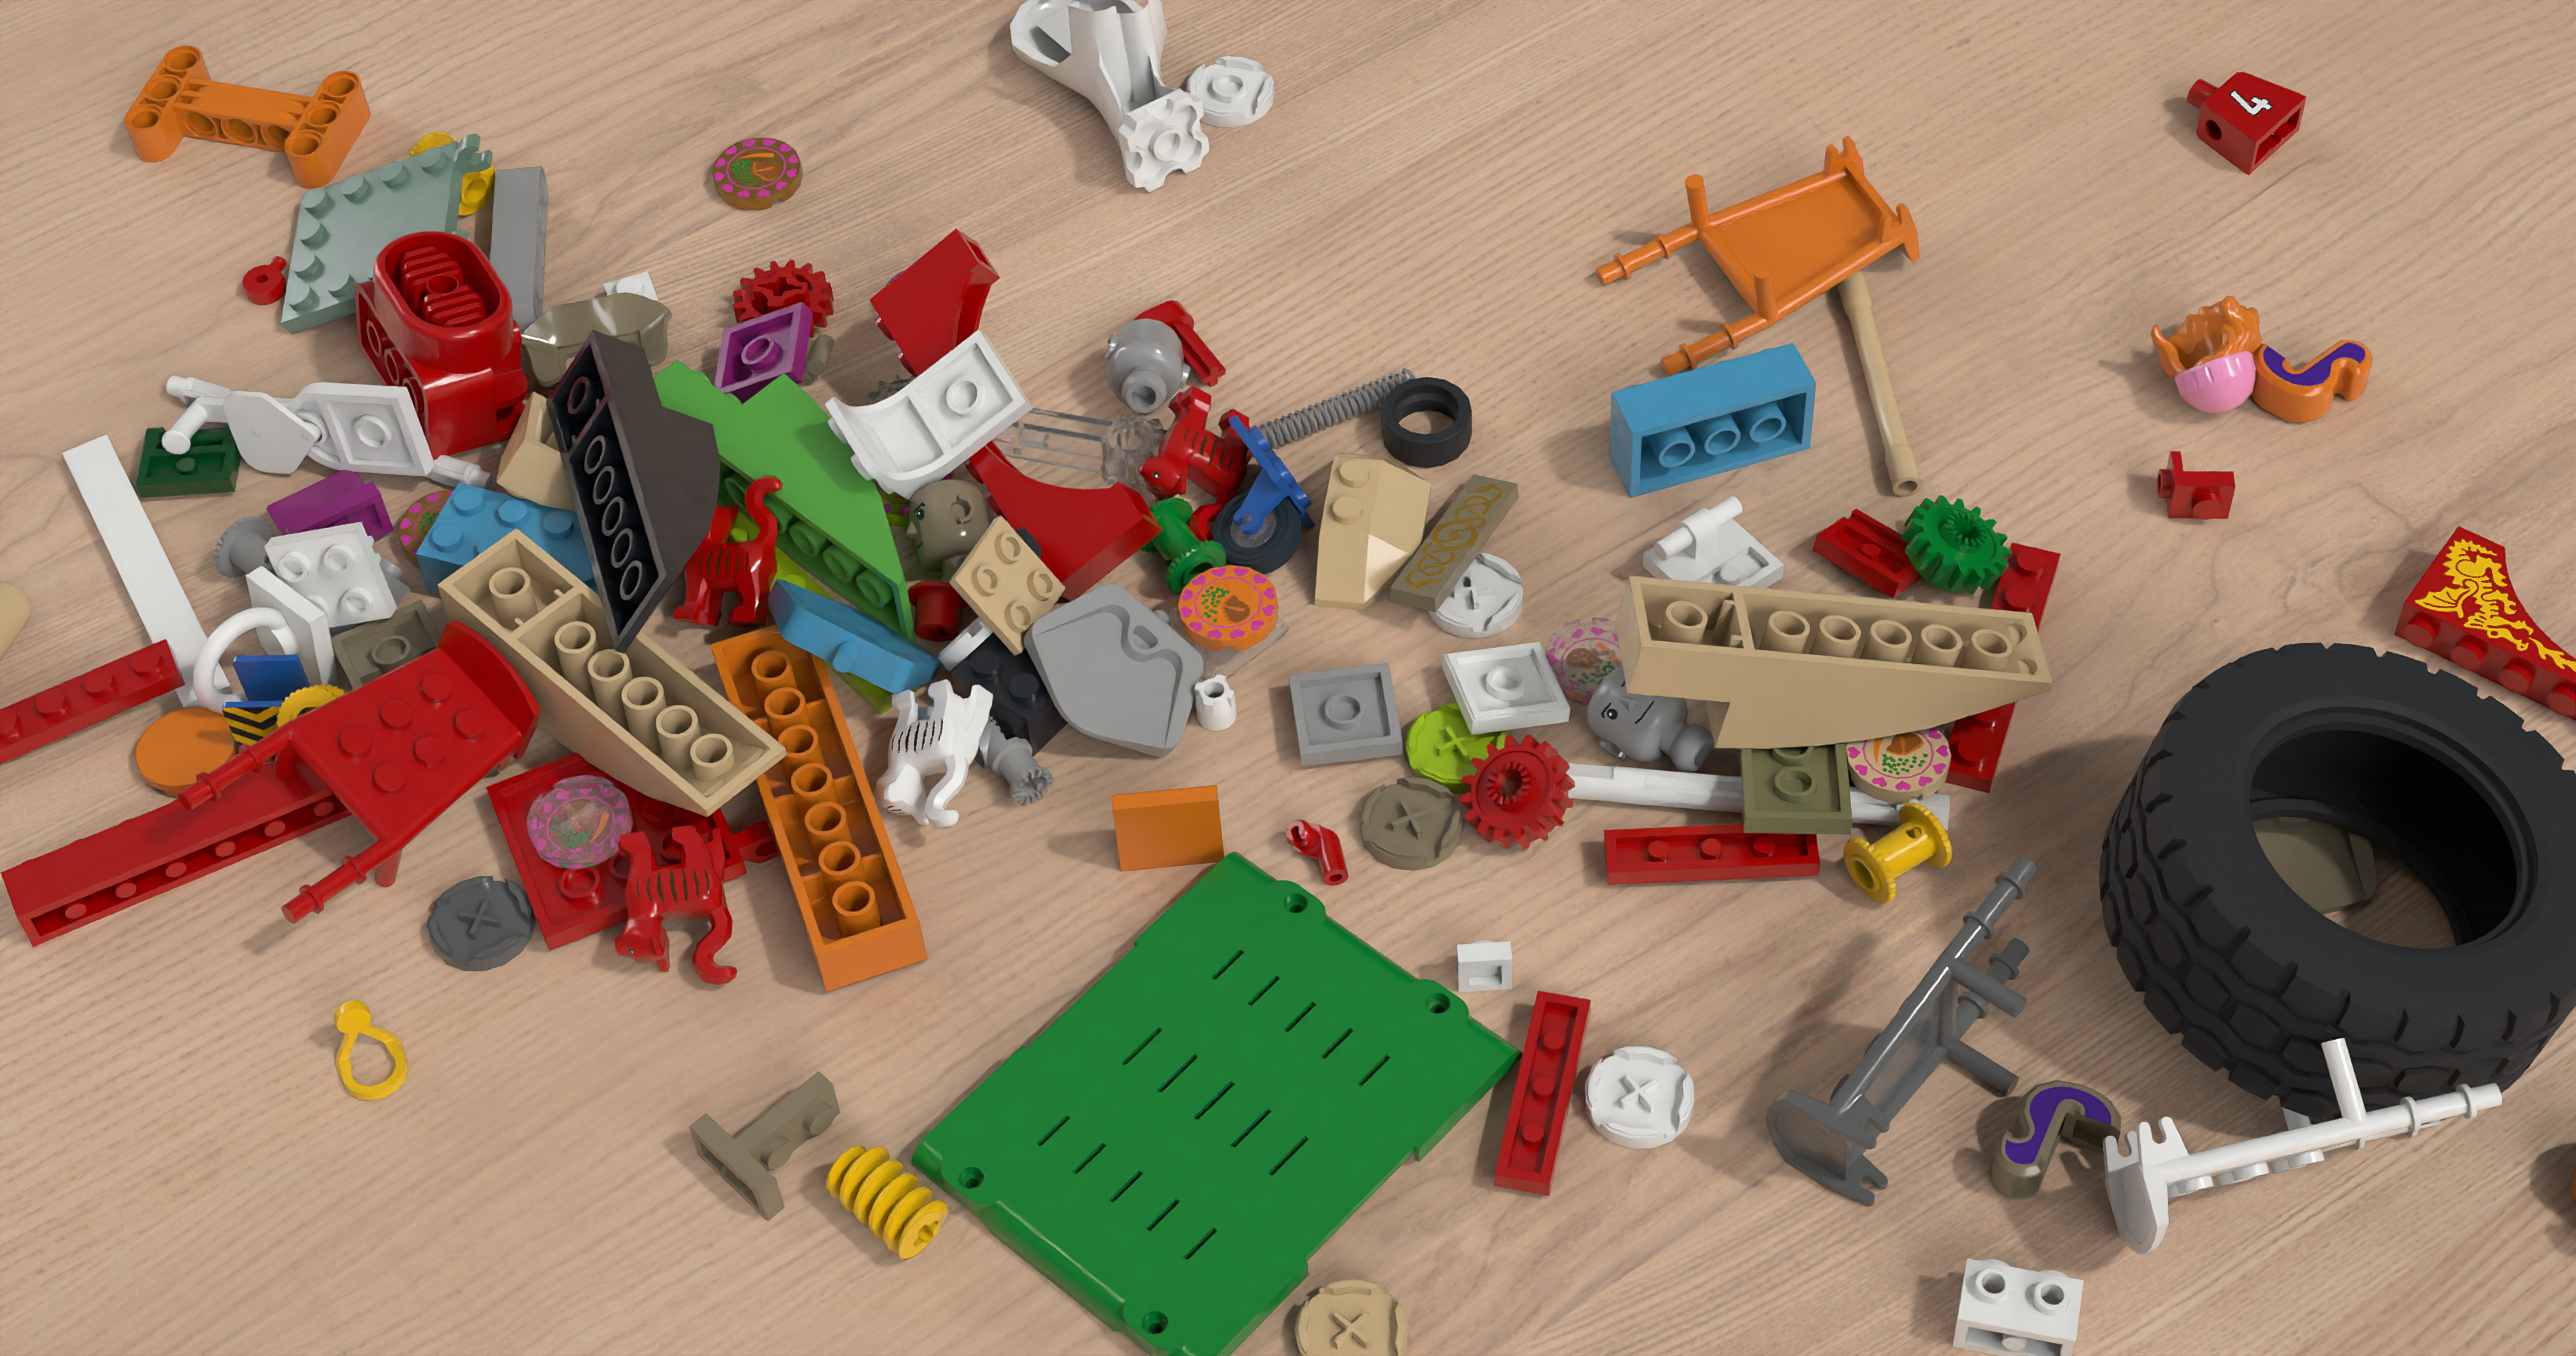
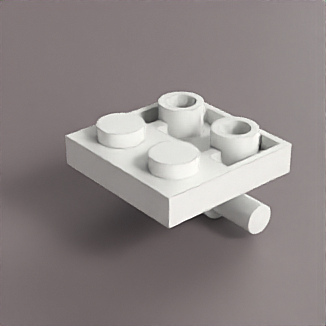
[1643,496,1784,588]

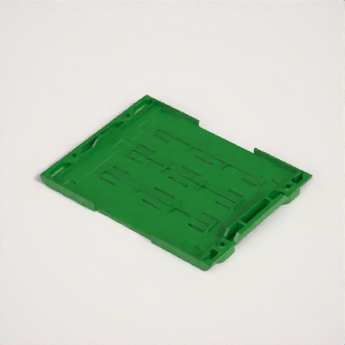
[911,852,1523,1356]

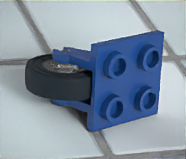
[1213,415,1316,575]

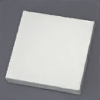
[1442,642,1570,735]

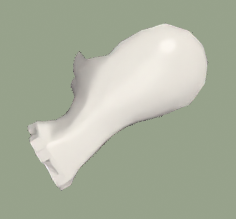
[1010,0,1210,192]

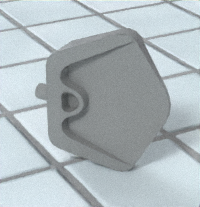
[1024,583,1204,757]

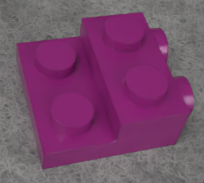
[714,302,813,404]

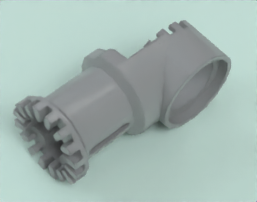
[975,715,1054,805]

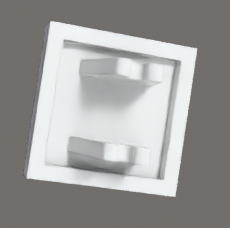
[264,522,397,628]

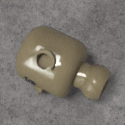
[906,479,990,582]

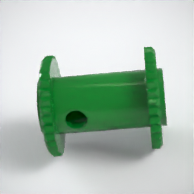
[1139,498,1227,596]

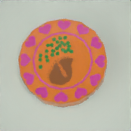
[1178,565,1279,651]

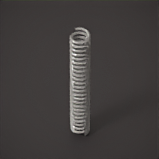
[1252,368,1416,456]

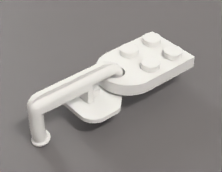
[162,382,435,477]

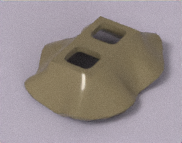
[520,292,672,387]

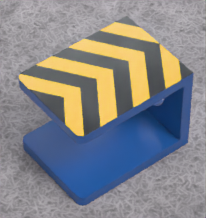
[222,655,310,761]

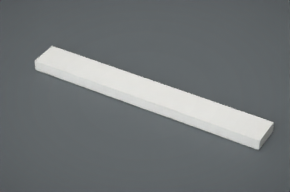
[62,435,233,708]

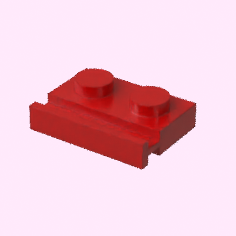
[1812,509,1921,599]

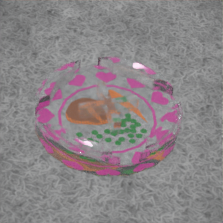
[1545,617,1622,705]
[527,775,633,869]

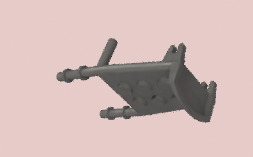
[1766,856,2038,1206]

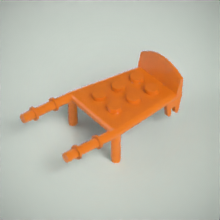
[1596,136,1920,377]

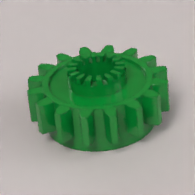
[1901,495,2012,594]

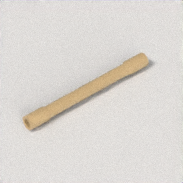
[1837,271,1922,497]

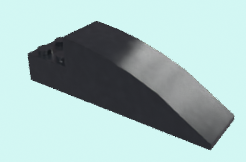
[546,330,720,654]

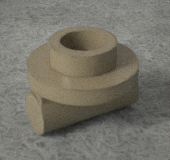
[803,334,834,382]

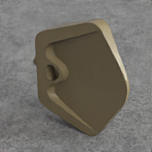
[2252,802,2378,914]

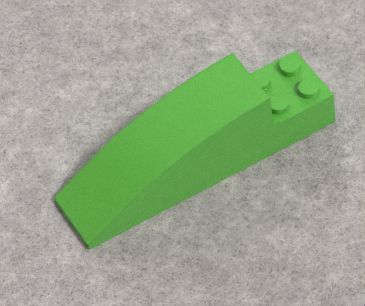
[653,360,917,643]

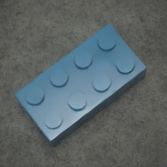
[1609,343,1816,498]
[416,482,600,596]

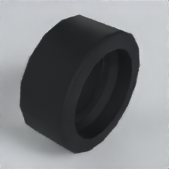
[1381,377,1472,468]

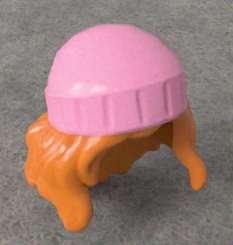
[2151,296,2262,414]

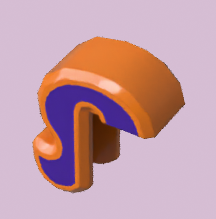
[2250,339,2373,423]

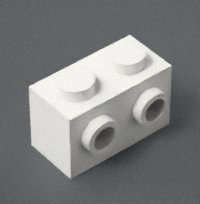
[1952,1259,2084,1356]

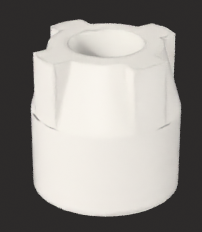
[1194,674,1237,731]

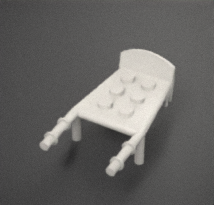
[2103,1038,2502,1254]

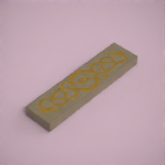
[1390,474,1519,612]

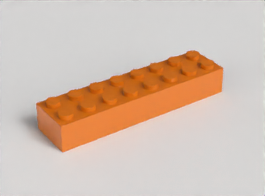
[710,624,928,992]

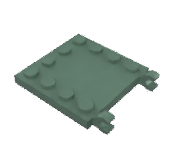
[281,134,493,334]

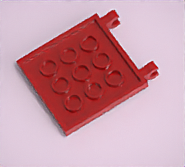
[486,753,778,951]

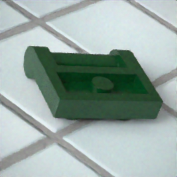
[135,423,241,498]

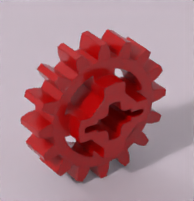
[733,259,834,338]

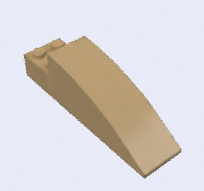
[437,528,787,817]
[1615,576,2053,749]

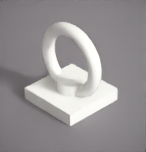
[193,566,339,714]

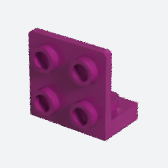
[267,470,394,540]

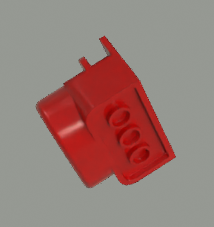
[355,231,529,460]

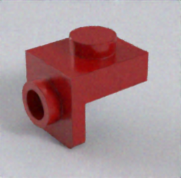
[2157,451,2236,520]

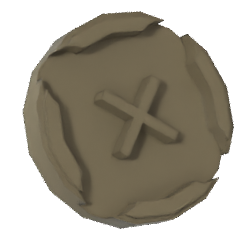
[1359,776,1463,871]

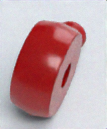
[242,256,287,305]

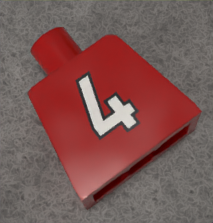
[2187,72,2306,175]

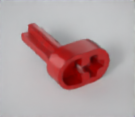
[1132,300,1226,387]

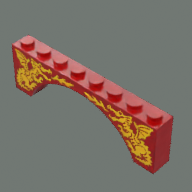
[2394,526,2576,721]

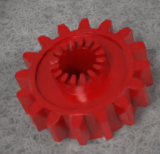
[1459,734,1575,849]

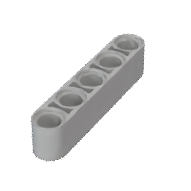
[490,166,548,335]

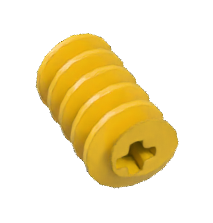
[826,1145,948,1260]

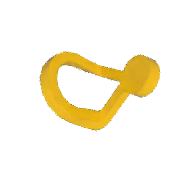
[334,1000,409,1101]

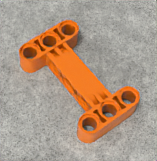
[124,45,371,189]

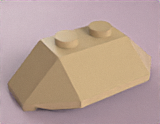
[1315,453,1431,610]

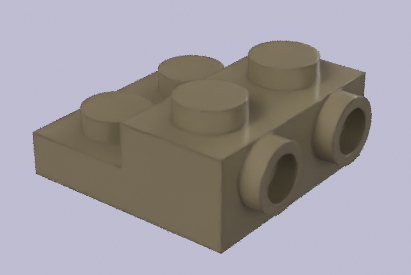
[331,600,441,690]

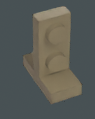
[689,1071,840,1221]

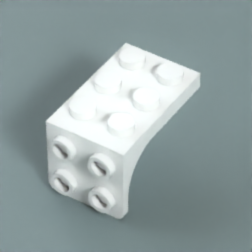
[825,330,1033,501]

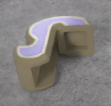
[1990,1080,2121,1200]

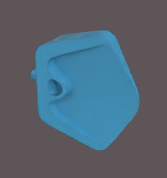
[768,579,942,694]

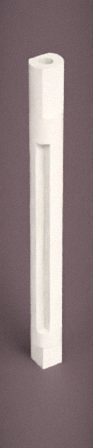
[1566,763,1950,830]

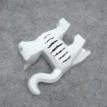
[873,679,993,828]

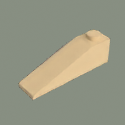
[496,392,576,512]

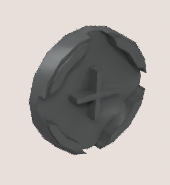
[427,876,535,971]

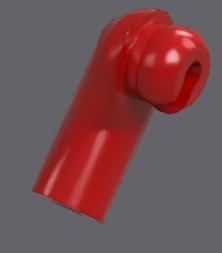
[1286,819,1348,886]

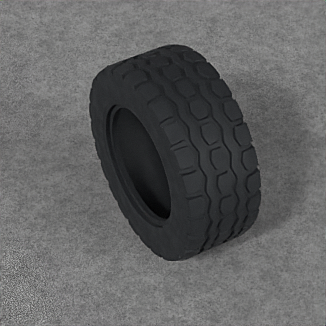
[2099,642,2576,1125]

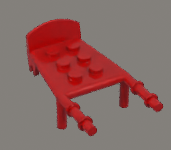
[178,620,541,924]

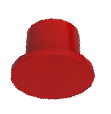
[907,581,969,642]

